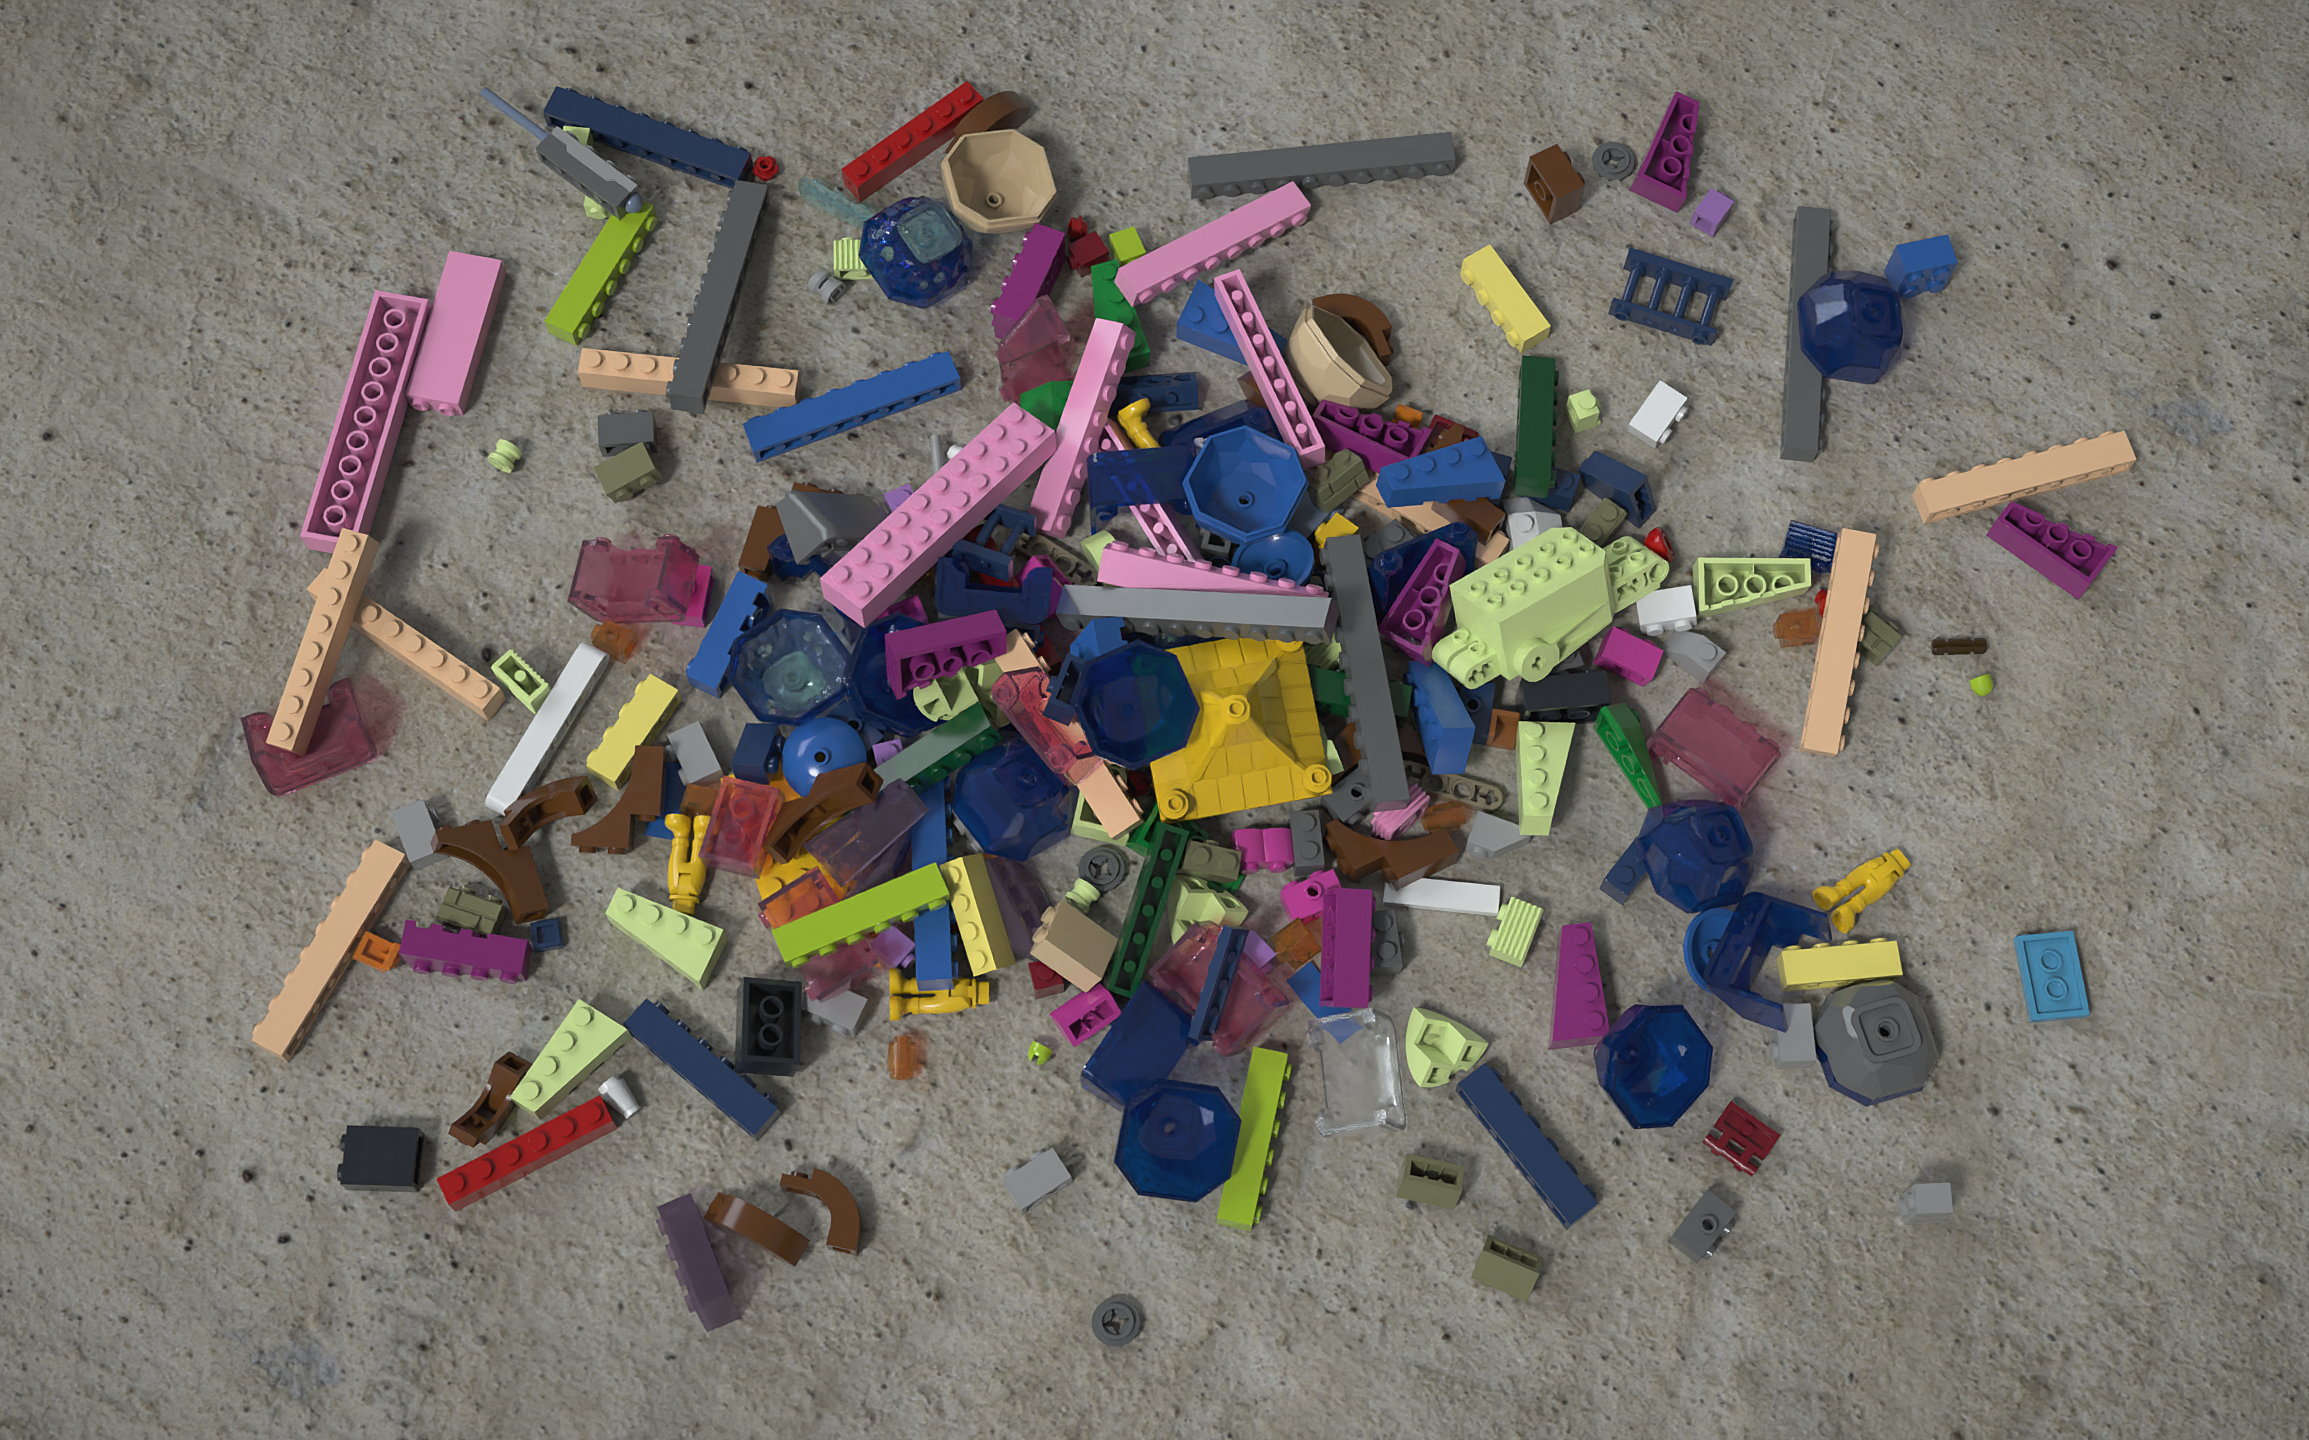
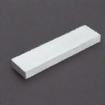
[1383,878,1500,916]

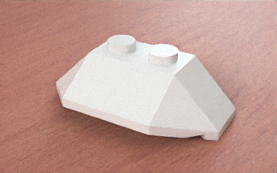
[1500,497,1563,552]

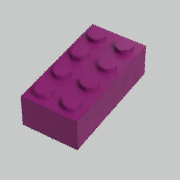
[991,223,1066,348]
[1319,888,1376,1008]

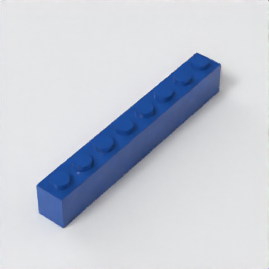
[742,351,961,463]
[910,775,959,991]

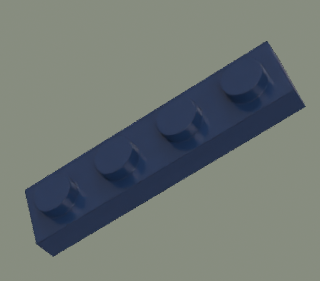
[1188,925,1249,1041]

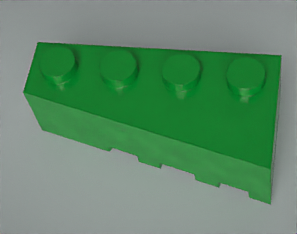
[1091,259,1150,374]

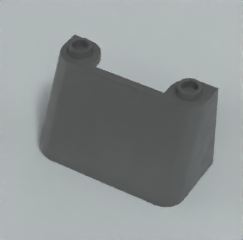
[776,490,889,565]

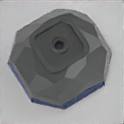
[1813,979,1940,1107]

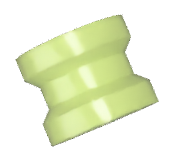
[487,439,523,473]
[1064,878,1100,914]

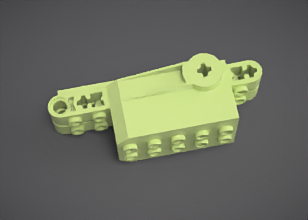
[1432,527,1669,689]

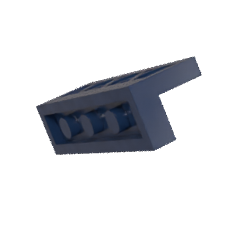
[1108,372,1199,416]

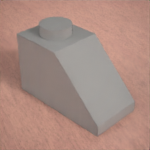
[1660,630,1726,684]
[1465,811,1531,860]

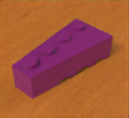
[1629,91,1700,213]
[1312,399,1433,474]
[1986,501,2118,599]
[1378,538,1467,667]
[885,610,1007,700]
[399,919,532,984]
[1548,922,1610,1050]

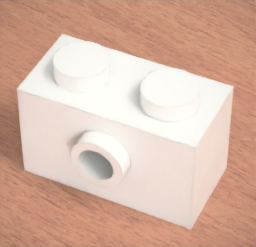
[1628,381,1688,449]
[1636,585,1697,636]

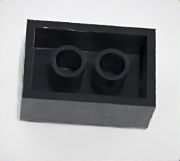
[1515,669,1611,725]
[735,977,802,1077]

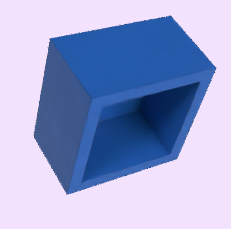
[1884,234,1958,299]

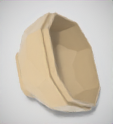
[941,129,1058,234]
[1287,305,1392,414]

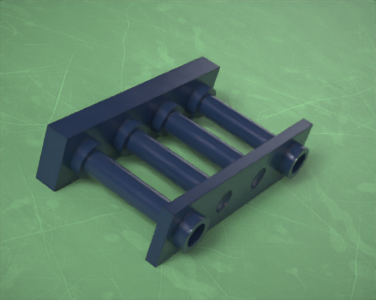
[1608,248,1733,346]
[941,504,1037,583]

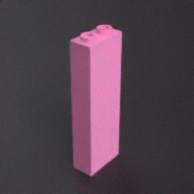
[405,251,506,416]

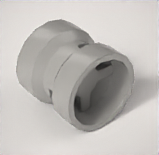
[808,268,846,305]

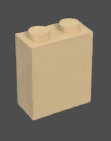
[1030,900,1118,992]

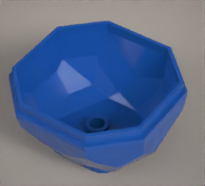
[1182,425,1309,545]

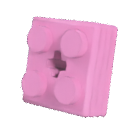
[1370,783,1430,841]

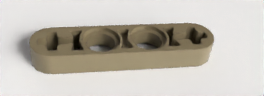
[1005,528,1099,586]
[1403,761,1503,814]

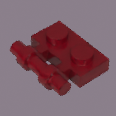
[1702,1101,1780,1177]

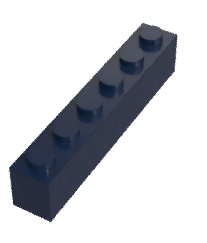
[623,998,781,1142]
[1455,1063,1598,1231]

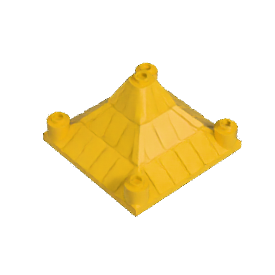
[1130,638,1332,824]

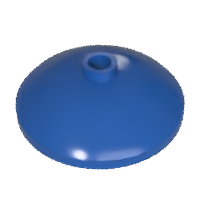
[1231,528,1315,587]
[781,717,867,797]
[1683,908,1756,996]

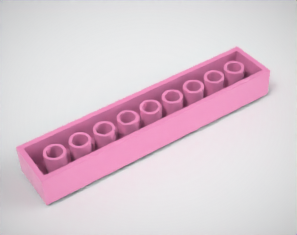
[300,290,432,553]
[820,402,1056,628]

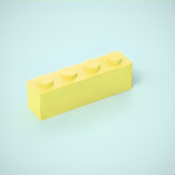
[1460,244,1551,353]
[586,674,682,791]
[940,853,1016,977]
[1776,938,1903,992]

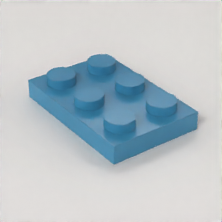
[2013,931,2090,1023]

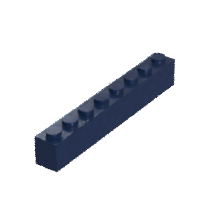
[543,86,753,189]

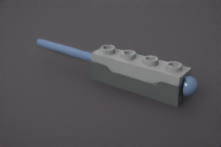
[480,87,643,220]

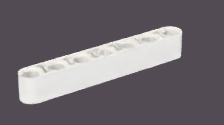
[485,642,610,817]

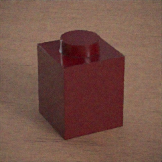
[1066,231,1109,278]
[1028,960,1064,999]

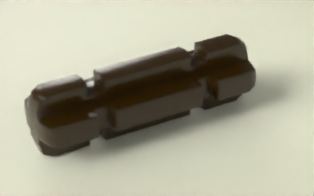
[1931,638,1987,655]

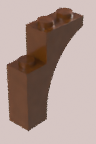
[1423,423,1506,546]
[738,482,844,582]
[1331,720,1429,788]
[571,745,668,855]
[762,762,884,865]
[1323,819,1459,891]
[430,820,549,925]

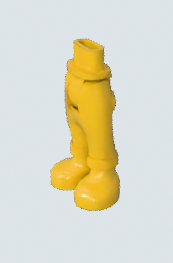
[1116,398,1176,495]
[664,814,719,916]
[1812,849,1911,934]
[889,967,989,1021]

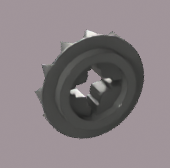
[1592,142,1634,182]
[1078,847,1124,893]
[1092,1298,1140,1347]

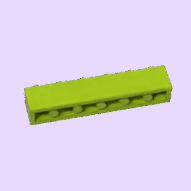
[544,201,658,346]
[771,862,950,968]
[1216,1046,1292,1231]

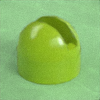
[1969,674,1994,696]
[1028,1041,1053,1065]

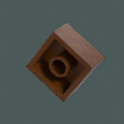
[1523,144,1585,225]

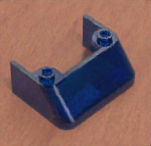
[1158,399,1285,508]
[1086,445,1200,536]
[1703,892,1832,1033]

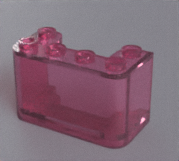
[567,534,700,624]
[1646,687,1781,821]
[1148,920,1290,1057]

